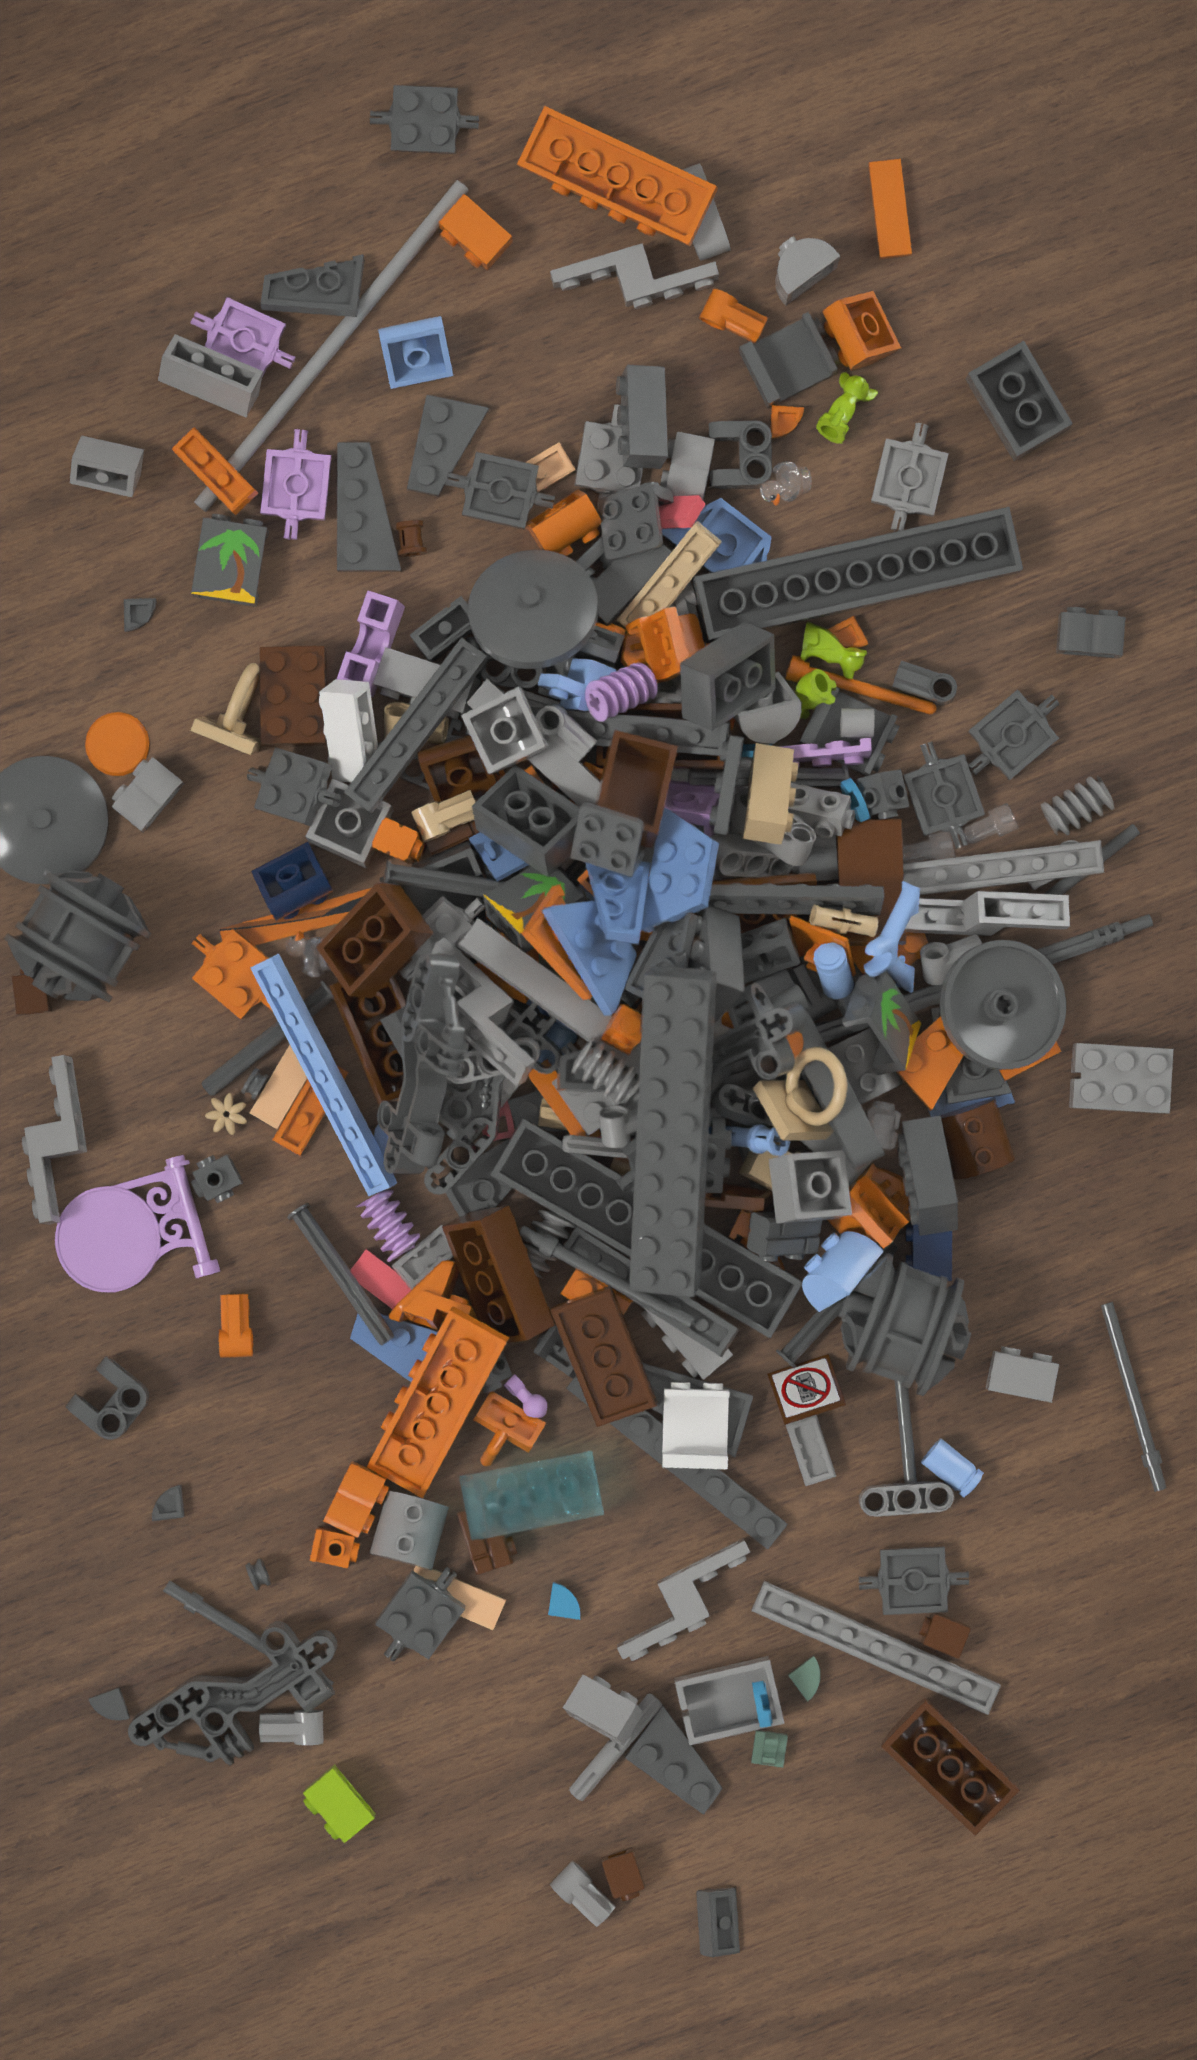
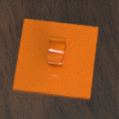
[789,916,856,977]

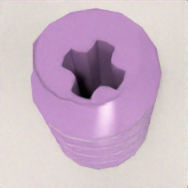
[585,662,658,722]
[356,1189,420,1262]

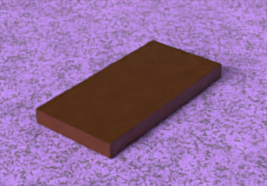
[837,819,906,946]
[550,1286,658,1427]

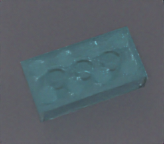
[459,1451,604,1540]

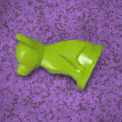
[816,372,878,444]
[801,622,867,679]
[794,669,837,719]

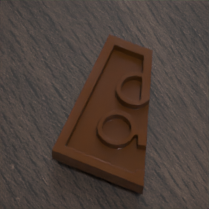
[705,1182,773,1213]

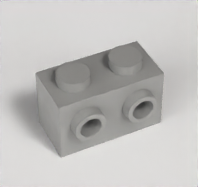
[70,435,144,497]
[986,1346,1059,1403]
[563,1675,643,1746]

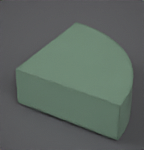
[788,1655,820,1701]

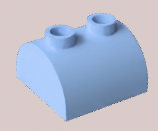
[378,316,453,389]
[802,1231,884,1312]

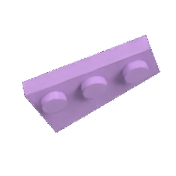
[781,738,872,767]

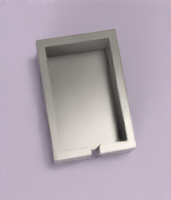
[1069,1043,1173,1114]
[674,1656,784,1746]

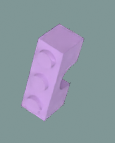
[337,591,405,697]

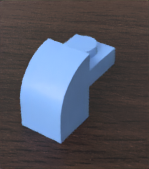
[537,658,616,711]

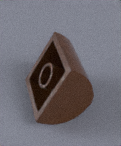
[417,735,497,803]
[940,1097,1015,1180]

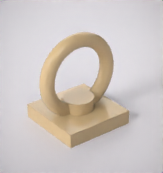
[190,663,262,755]
[753,1047,847,1141]

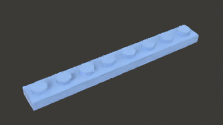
[250,954,397,1196]

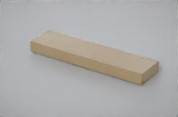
[617,521,722,628]

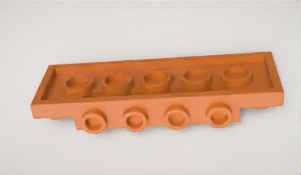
[517,106,718,246]
[367,1306,509,1499]

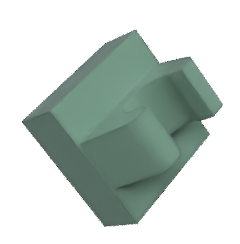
[751,1730,788,1768]

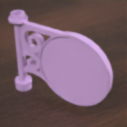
[55,1155,220,1293]

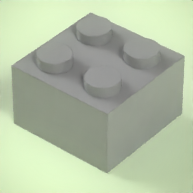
[305,779,394,869]
[769,1150,852,1224]

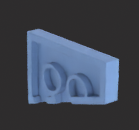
[585,861,651,944]
[350,1313,438,1382]

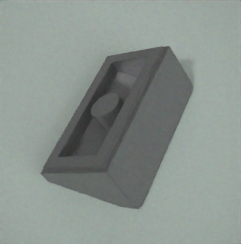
[696,1888,740,1957]

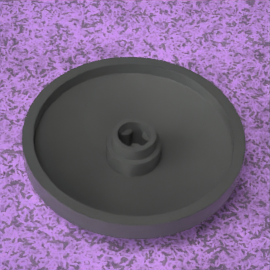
[468,550,599,669]
[0,756,109,885]
[940,940,1066,1070]

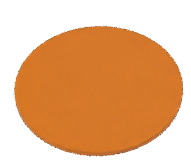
[85,712,150,776]

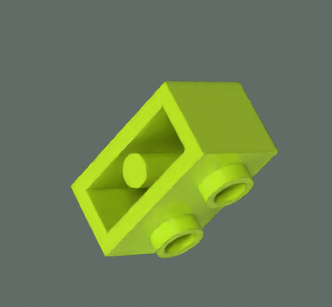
[303,1764,376,1843]

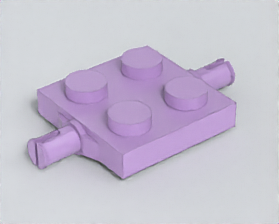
[191,297,296,377]
[260,429,332,540]

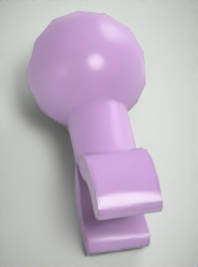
[503,1374,547,1418]

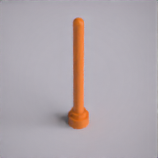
[785,655,937,714]

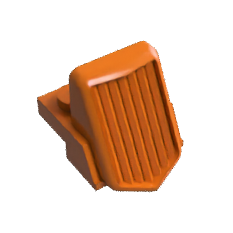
[620,606,705,683]
[828,1164,910,1249]
[389,1260,477,1331]

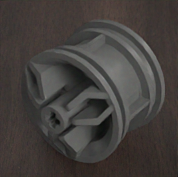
[4,869,152,1003]
[839,1253,971,1396]

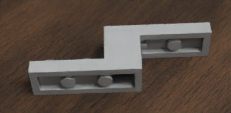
[550,243,719,309]
[906,891,1070,936]
[431,938,534,1087]
[22,1055,87,1225]
[617,1538,750,1661]

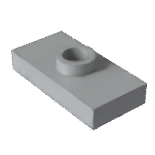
[392,1225,453,1290]
[786,1415,836,1486]

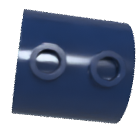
[251,842,333,921]

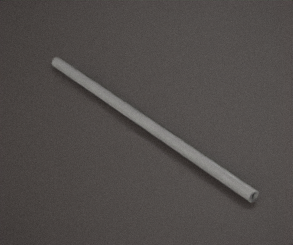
[194,180,469,512]

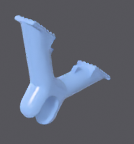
[864,881,920,993]

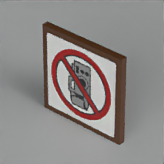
[767,1354,846,1425]

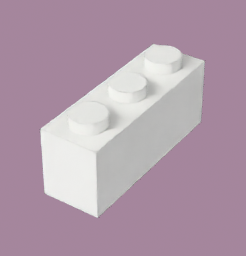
[319,679,378,783]

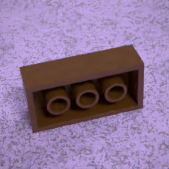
[442,1205,555,1343]

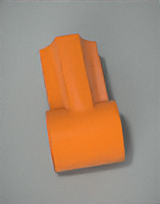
[699,288,768,344]
[219,1294,253,1358]

